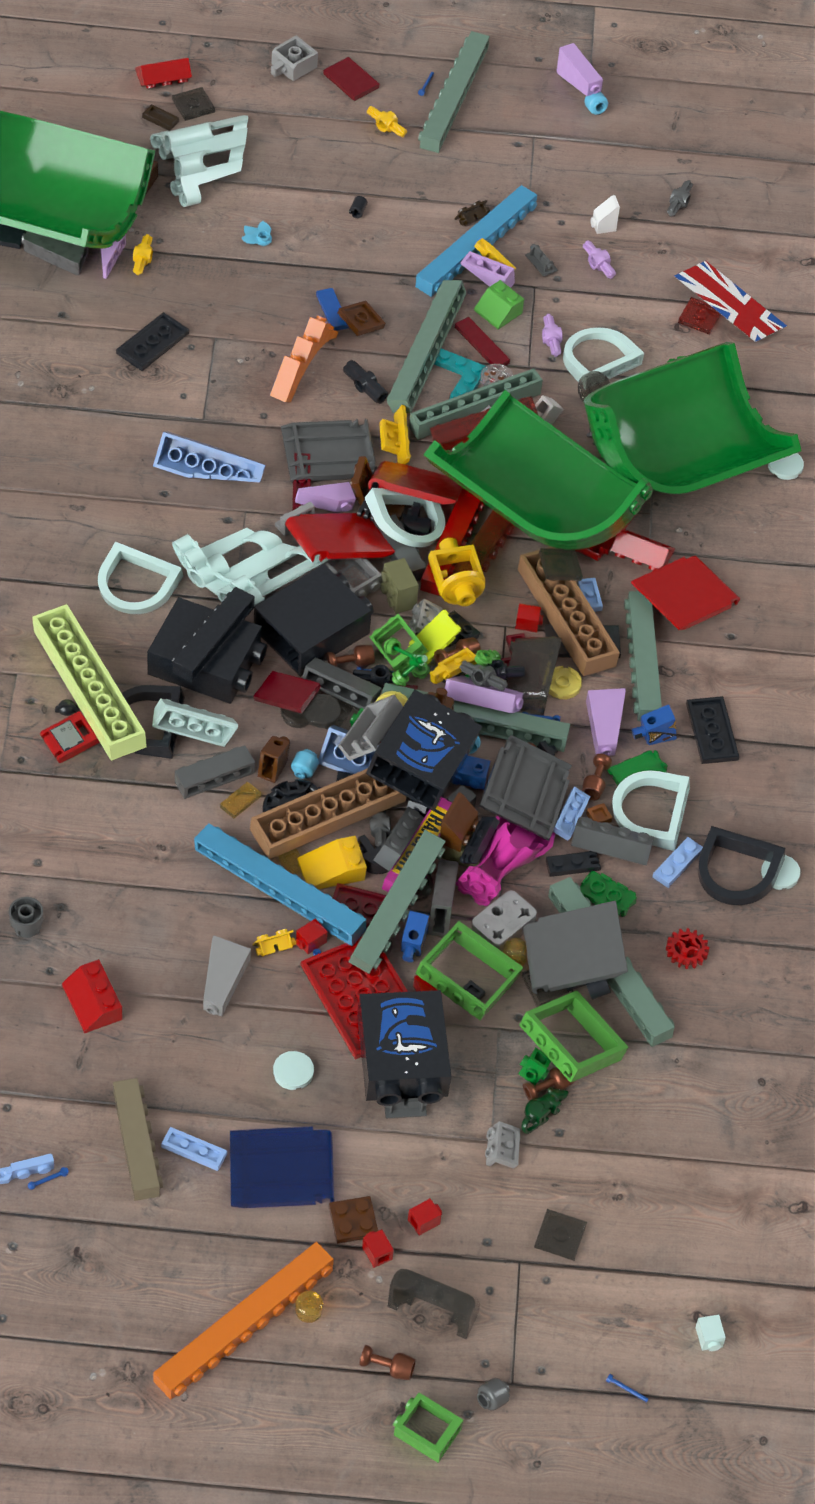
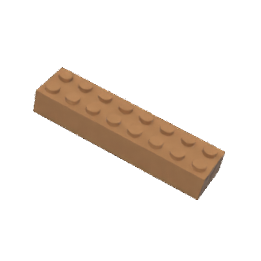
[517,547,620,676]
[250,768,406,860]

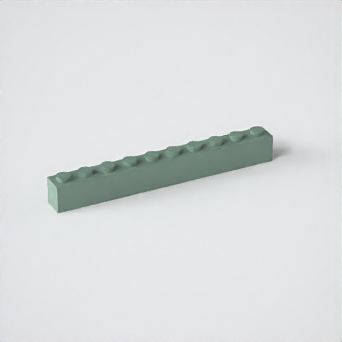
[418,31,490,153]
[387,280,466,413]
[382,683,570,752]
[548,877,675,1047]

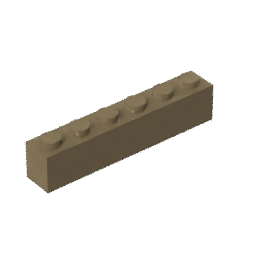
[113,1078,163,1201]

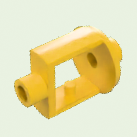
[428,538,485,606]

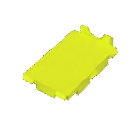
[408,610,461,665]

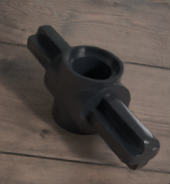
[469,660,525,681]
[353,664,408,689]

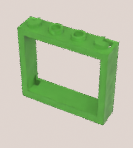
[415,921,523,1021]
[519,991,628,1083]

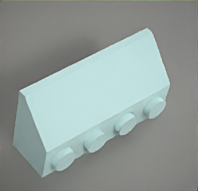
[152,699,238,747]

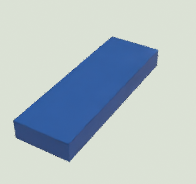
[316,288,349,331]

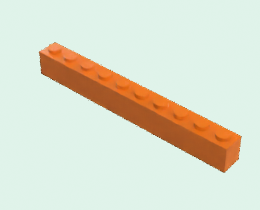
[153,1242,334,1400]

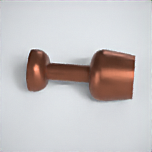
[434,637,481,665]
[327,645,375,667]
[582,754,612,801]
[523,1067,576,1101]
[359,1345,416,1380]

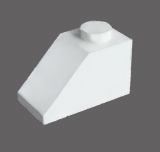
[591,195,620,234]
[531,395,564,424]

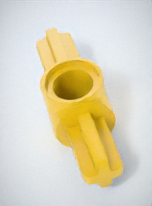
[367,106,407,137]
[133,234,153,275]

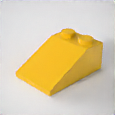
[297,836,367,889]

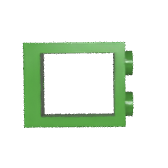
[369,614,429,671]
[393,1393,463,1463]

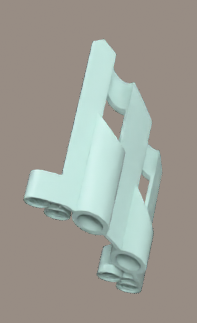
[150,115,248,207]
[172,528,330,606]

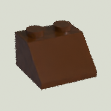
[440,792,479,852]

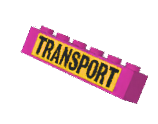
[382,798,452,892]

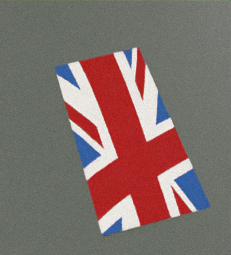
[674,261,787,342]

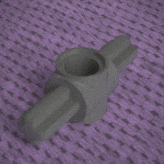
[667,180,693,217]
[460,661,508,691]
[370,810,391,848]

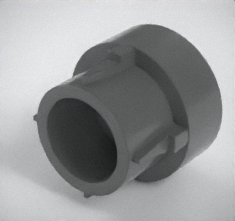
[9,897,44,938]

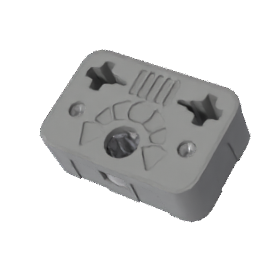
[471,890,537,952]

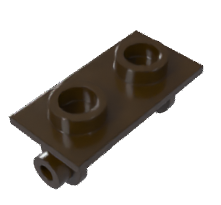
[455,200,490,226]

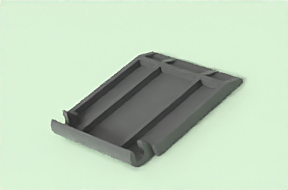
[281,418,377,482]
[479,735,572,840]
[523,901,628,994]

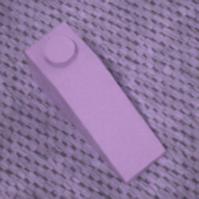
[100,234,126,279]
[461,251,515,288]
[295,482,356,512]

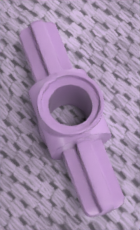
[583,240,616,279]
[542,314,562,357]

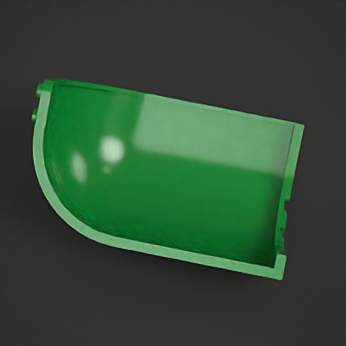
[0,110,156,249]
[584,342,802,494]
[423,390,653,550]

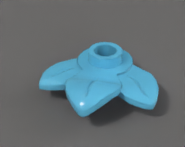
[241,221,272,246]

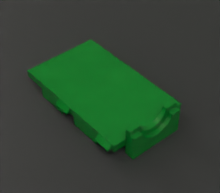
[607,750,668,790]
[579,871,637,917]

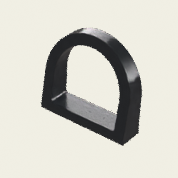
[122,685,185,759]
[698,826,786,905]

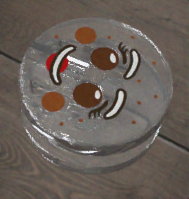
[480,364,513,387]

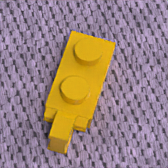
[474,238,516,271]
[430,648,477,684]

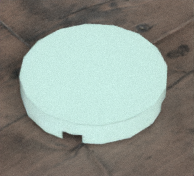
[768,453,804,480]
[761,855,800,890]
[273,1051,314,1090]

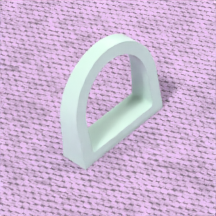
[563,328,644,390]
[365,488,445,547]
[98,542,183,614]
[612,771,690,851]

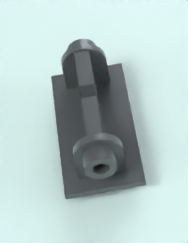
[525,244,558,277]
[384,1098,427,1119]

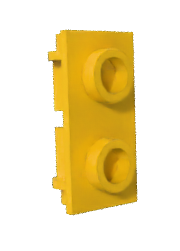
[252,929,296,957]

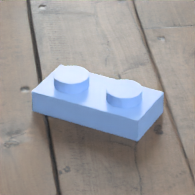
[577,578,603,612]

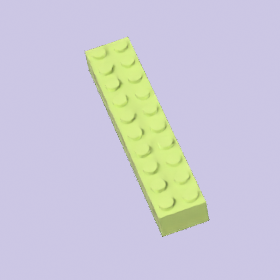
[32,604,146,761]

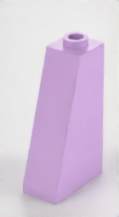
[557,43,603,96]
[445,675,523,713]
[586,688,626,756]

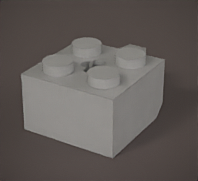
[271,35,318,81]

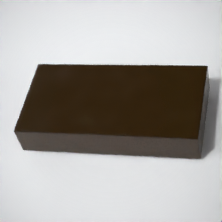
[142,104,179,131]

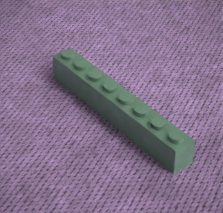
[409,368,543,440]
[624,591,662,721]
[348,830,445,973]

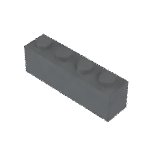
[375,514,427,581]
[302,657,382,709]
[175,745,255,799]
[373,807,424,871]
[571,817,654,866]

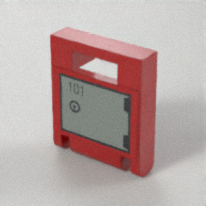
[40,711,99,763]

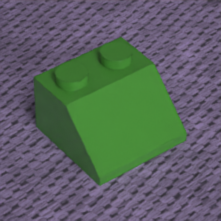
[474,280,524,329]

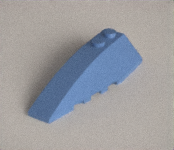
[153,431,266,482]
[318,725,380,774]

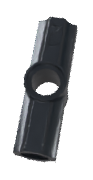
[343,360,388,404]

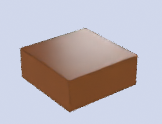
[586,803,612,823]

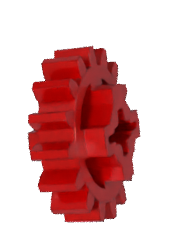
[665,928,710,969]

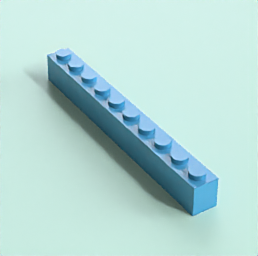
[415,185,537,297]
[194,823,366,946]

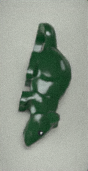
[521,1087,569,1134]

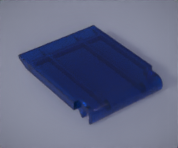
[230,1126,335,1208]

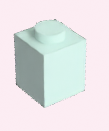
[695,1315,726,1351]

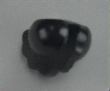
[55,699,79,716]

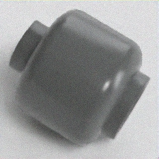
[477,1378,510,1411]

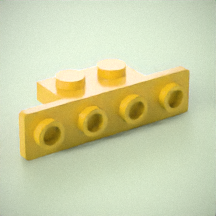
[379,405,411,464]

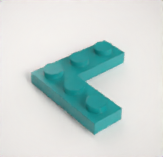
[434,348,488,399]

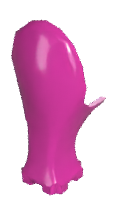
[456,816,556,906]

